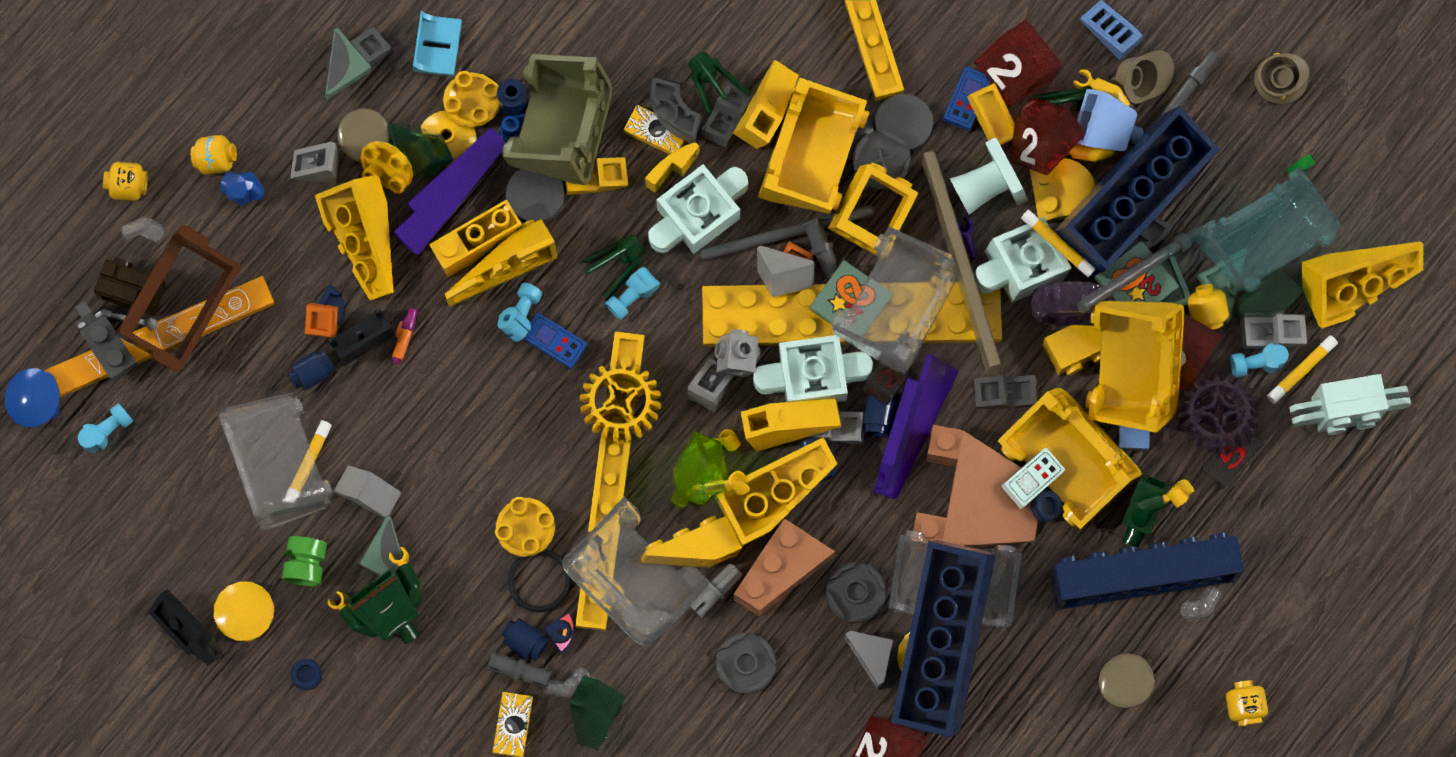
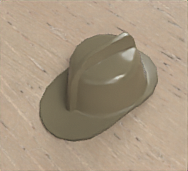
[1111,50,1174,104]

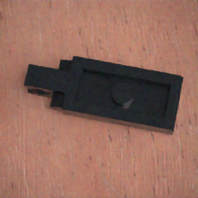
[148,589,224,666]

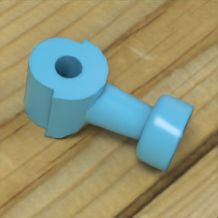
[605,267,661,321]
[497,283,543,342]
[1230,343,1289,378]
[78,403,133,453]

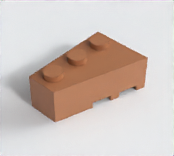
[734,519,835,616]

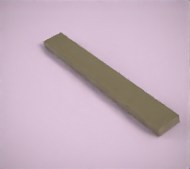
[922,151,1001,378]

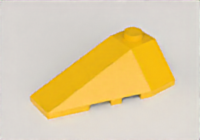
[315,174,394,301]
[445,219,557,307]
[1302,242,1423,328]
[715,437,837,546]

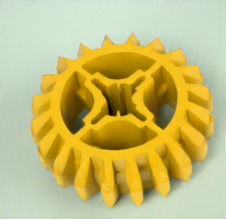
[580,361,661,443]

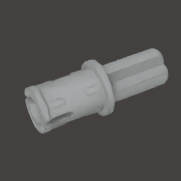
[688,563,742,618]

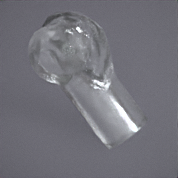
[120,217,165,241]
[1180,586,1222,621]
[546,668,590,698]

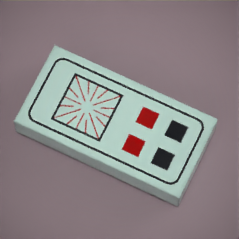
[1001,448,1065,509]

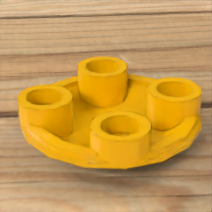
[443,71,500,127]
[360,141,413,194]
[495,497,555,557]
[214,582,275,642]

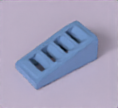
[1080,0,1143,60]

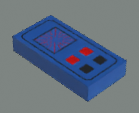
[943,66,992,132]
[522,313,588,370]

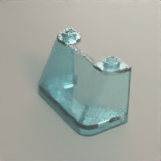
[1195,167,1341,293]

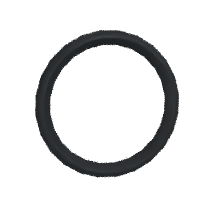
[508,549,572,612]

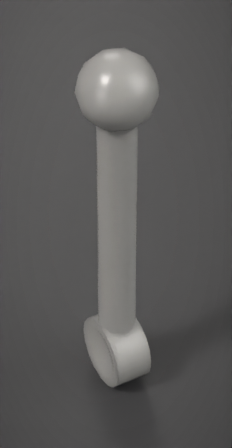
[101,309,157,330]

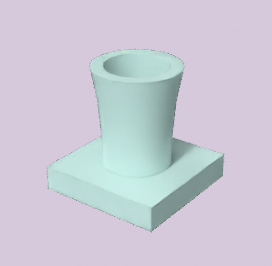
[950,137,1028,215]

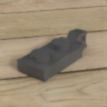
[75,301,138,382]

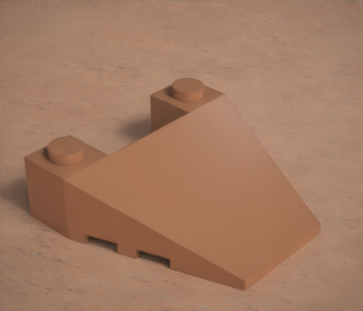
[910,425,1043,552]

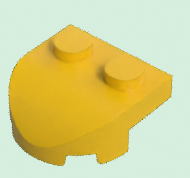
[1029,158,1097,223]

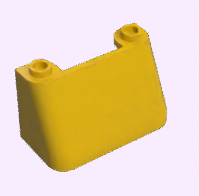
[758,78,869,214]
[1086,301,1184,433]
[998,388,1142,529]

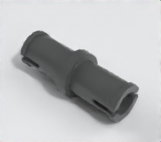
[802,217,839,279]
[487,651,551,689]

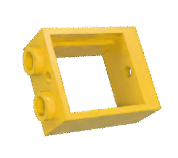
[828,163,918,257]

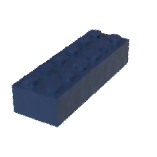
[1054,106,1219,275]
[1050,532,1244,610]
[891,540,996,737]

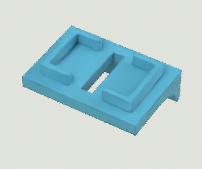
[413,11,462,76]

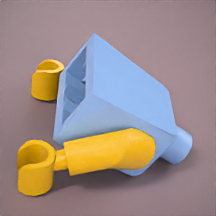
[1053,69,1144,162]

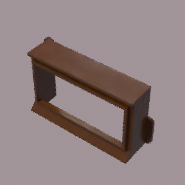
[115,225,241,372]

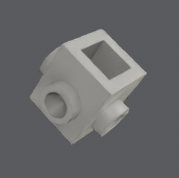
[715,329,760,377]

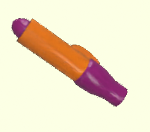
[392,308,418,365]

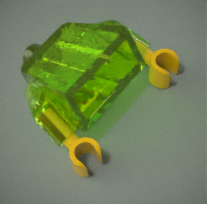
[670,429,750,508]

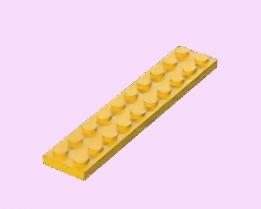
[702,282,1002,347]

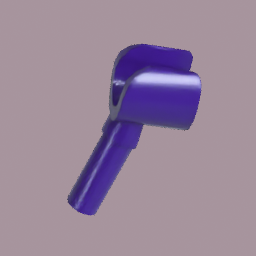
[957,216,978,258]

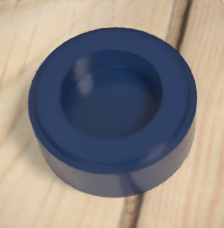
[1031,491,1063,522]
[290,659,322,691]

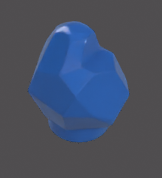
[220,172,265,206]

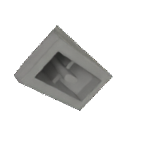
[290,142,340,184]
[757,245,814,297]
[687,358,734,412]
[334,465,401,518]
[844,631,893,690]

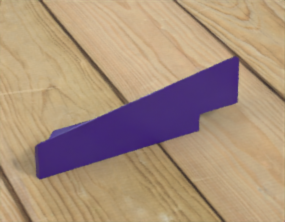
[394,128,505,255]
[873,353,958,499]

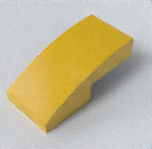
[645,142,700,193]
[564,157,628,195]

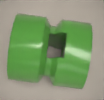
[281,536,328,587]

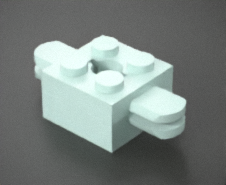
[648,164,748,254]
[973,217,1072,303]
[753,335,873,402]
[1289,374,1411,435]

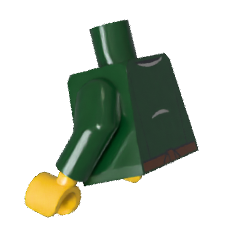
[1122,474,1194,548]
[328,547,421,644]

